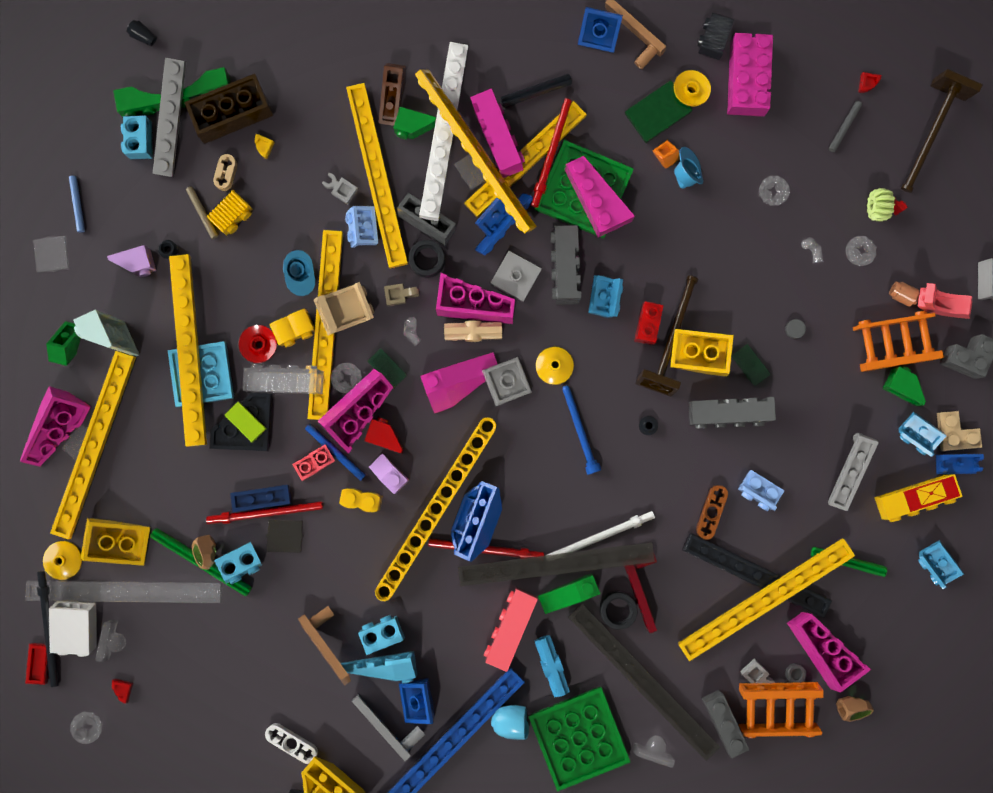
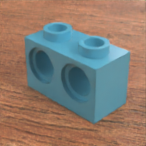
[121,116,153,159]
[214,542,262,584]
[358,615,405,655]

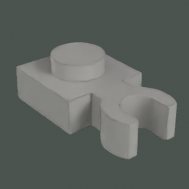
[322,173,358,205]
[740,658,775,683]

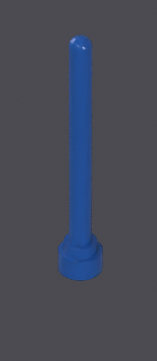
[562,385,602,475]

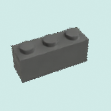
[397,193,456,246]
[701,690,749,758]

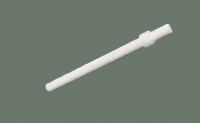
[545,511,655,562]

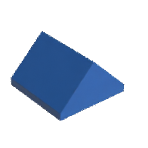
[578,7,623,53]
[399,678,435,724]

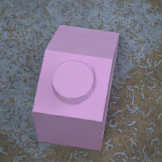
[107,245,156,277]
[369,453,409,494]

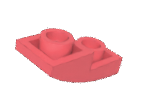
[292,444,335,481]

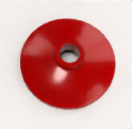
[239,325,277,363]

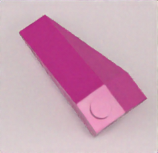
[420,352,498,414]
[20,386,90,467]

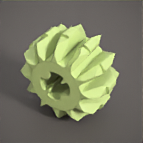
[866,188,895,221]

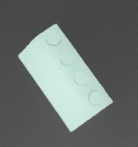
[73,309,140,357]

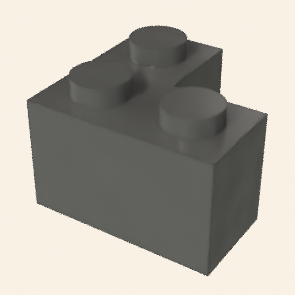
[940,334,993,379]

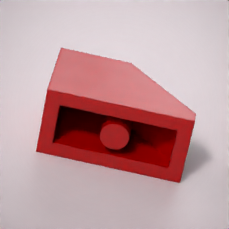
[364,417,404,454]

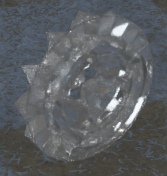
[759,176,790,206]
[846,236,877,266]
[331,363,362,393]
[70,711,103,744]

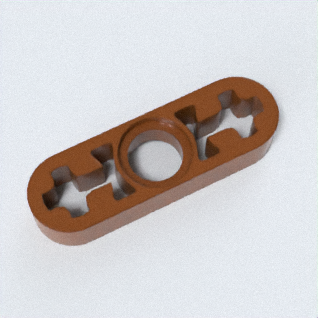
[696,485,728,539]

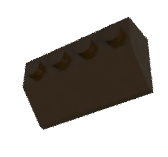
[184,73,274,144]

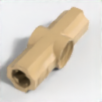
[444,321,502,342]

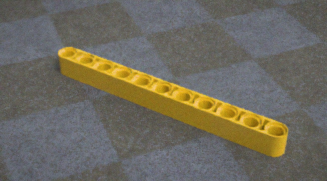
[375,418,496,601]

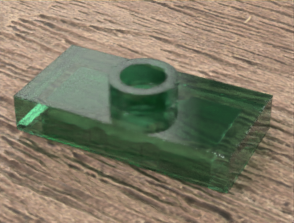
[731,344,771,386]
[367,348,408,389]

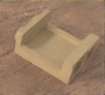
[314,282,374,336]

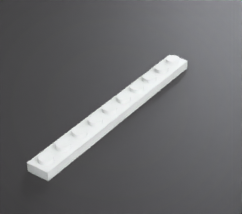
[419,42,468,221]

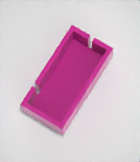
[727,33,773,116]

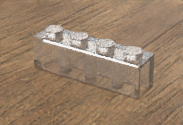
[243,364,324,394]

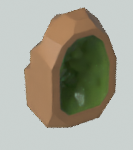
[192,535,216,569]
[836,696,874,722]

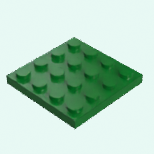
[535,140,634,239]
[528,686,630,792]

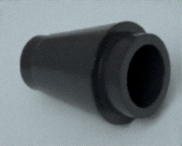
[126,20,157,46]

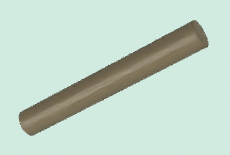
[186,186,218,239]

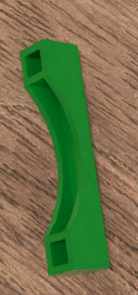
[113,67,231,117]

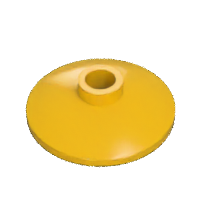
[674,70,711,106]
[536,347,574,385]
[43,541,82,580]

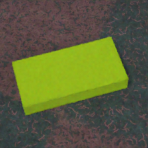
[225,402,267,442]

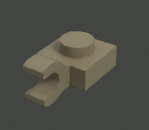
[384,283,419,306]

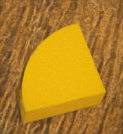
[255,134,275,159]

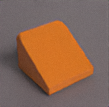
[653,140,680,169]

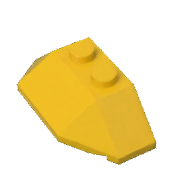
[301,756,365,793]

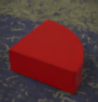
[858,72,882,93]
[893,197,908,216]
[112,679,133,704]

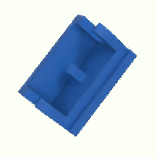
[936,454,984,474]

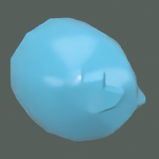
[491,705,529,740]

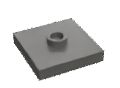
[490,251,542,302]
[482,357,532,406]

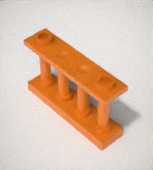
[853,310,944,372]
[738,682,823,738]

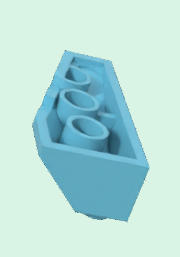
[340,651,417,683]

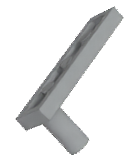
[828,433,879,511]
[352,695,425,761]

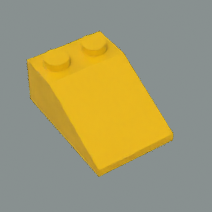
[670,329,734,376]
[81,518,150,566]

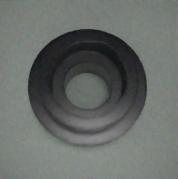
[158,240,178,259]
[639,416,658,435]

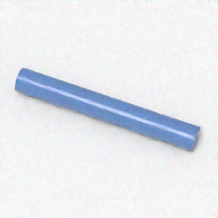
[69,176,85,233]

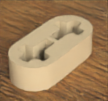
[213,154,237,191]

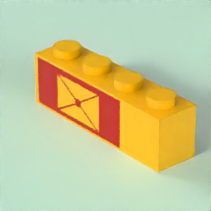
[874,474,963,522]

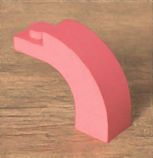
[918,283,973,319]

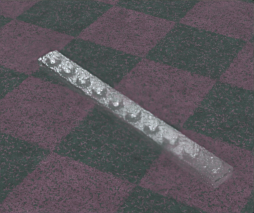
[25,580,222,603]

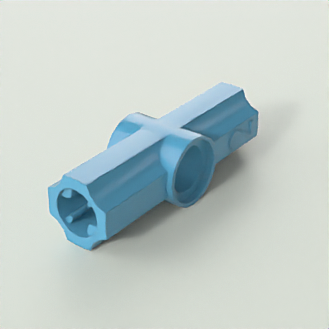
[534,635,570,698]

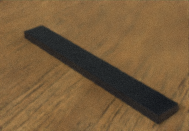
[682,533,832,618]

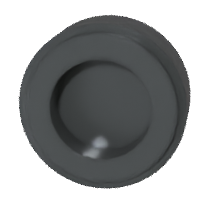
[785,319,806,339]
[785,663,806,683]

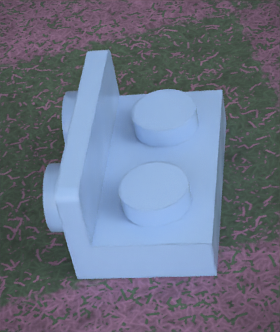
[345,206,378,248]
[738,470,784,512]

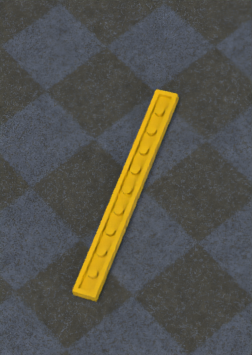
[415,69,537,233]
[346,83,408,269]
[307,230,343,420]
[169,254,207,447]
[50,351,136,539]
[678,538,855,661]

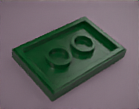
[624,80,693,143]

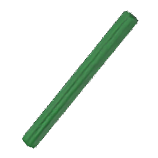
[150,528,252,596]

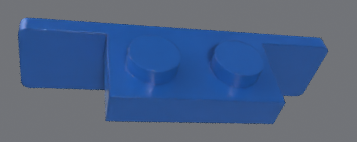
[475,193,533,255]

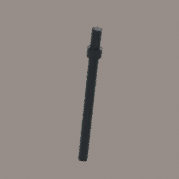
[37,571,59,687]

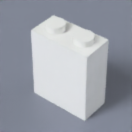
[49,601,97,657]

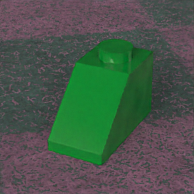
[393,107,436,140]
[46,321,81,366]
[882,366,926,406]

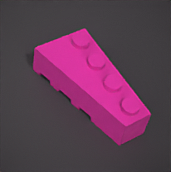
[470,88,525,178]
[565,156,635,238]
[436,273,515,324]

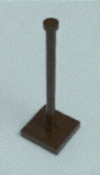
[901,69,983,193]
[635,276,698,397]

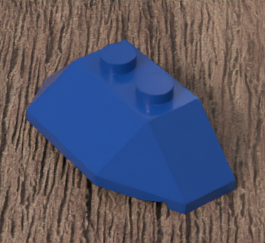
[451,481,502,562]

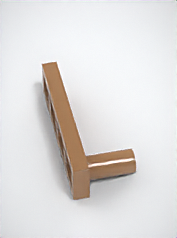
[605,0,666,69]
[298,606,351,686]

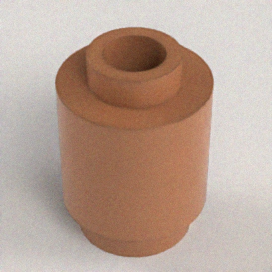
[889,281,919,307]

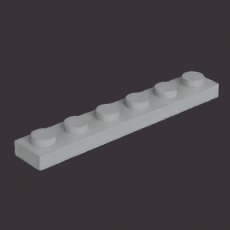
[153,58,186,177]

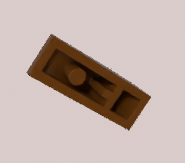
[378,63,406,126]

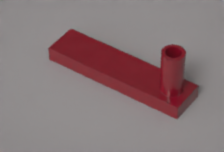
[621,551,657,633]

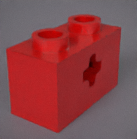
[634,301,664,346]

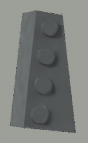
[550,225,581,305]
[689,397,776,429]

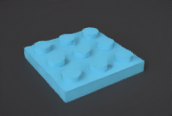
[168,341,234,407]

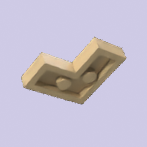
[936,411,982,451]

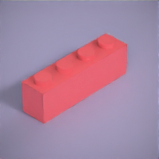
[483,588,538,672]

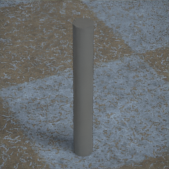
[828,101,863,153]

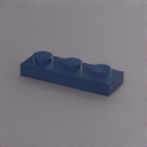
[230,485,292,512]

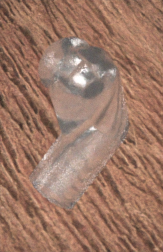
[801,238,823,263]
[403,317,422,346]

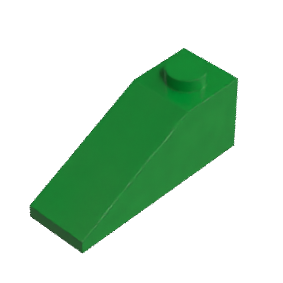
[538,573,600,614]

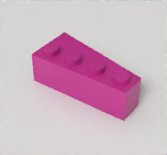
[318,369,393,453]
[787,612,871,692]

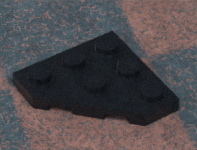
[209,393,272,451]

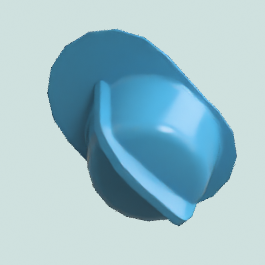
[674,147,704,189]
[283,250,315,296]

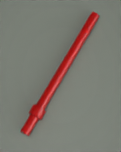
[531,99,572,208]
[206,502,323,524]
[428,539,544,560]

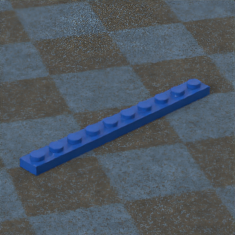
[387,667,525,793]

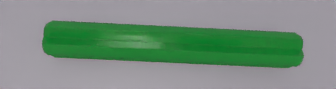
[810,547,888,577]

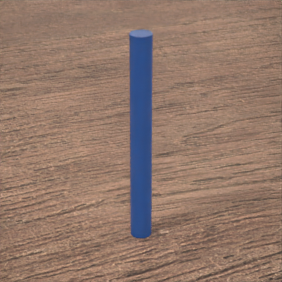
[305,424,366,481]

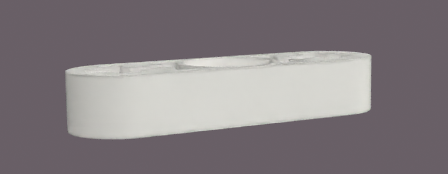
[265,723,318,764]

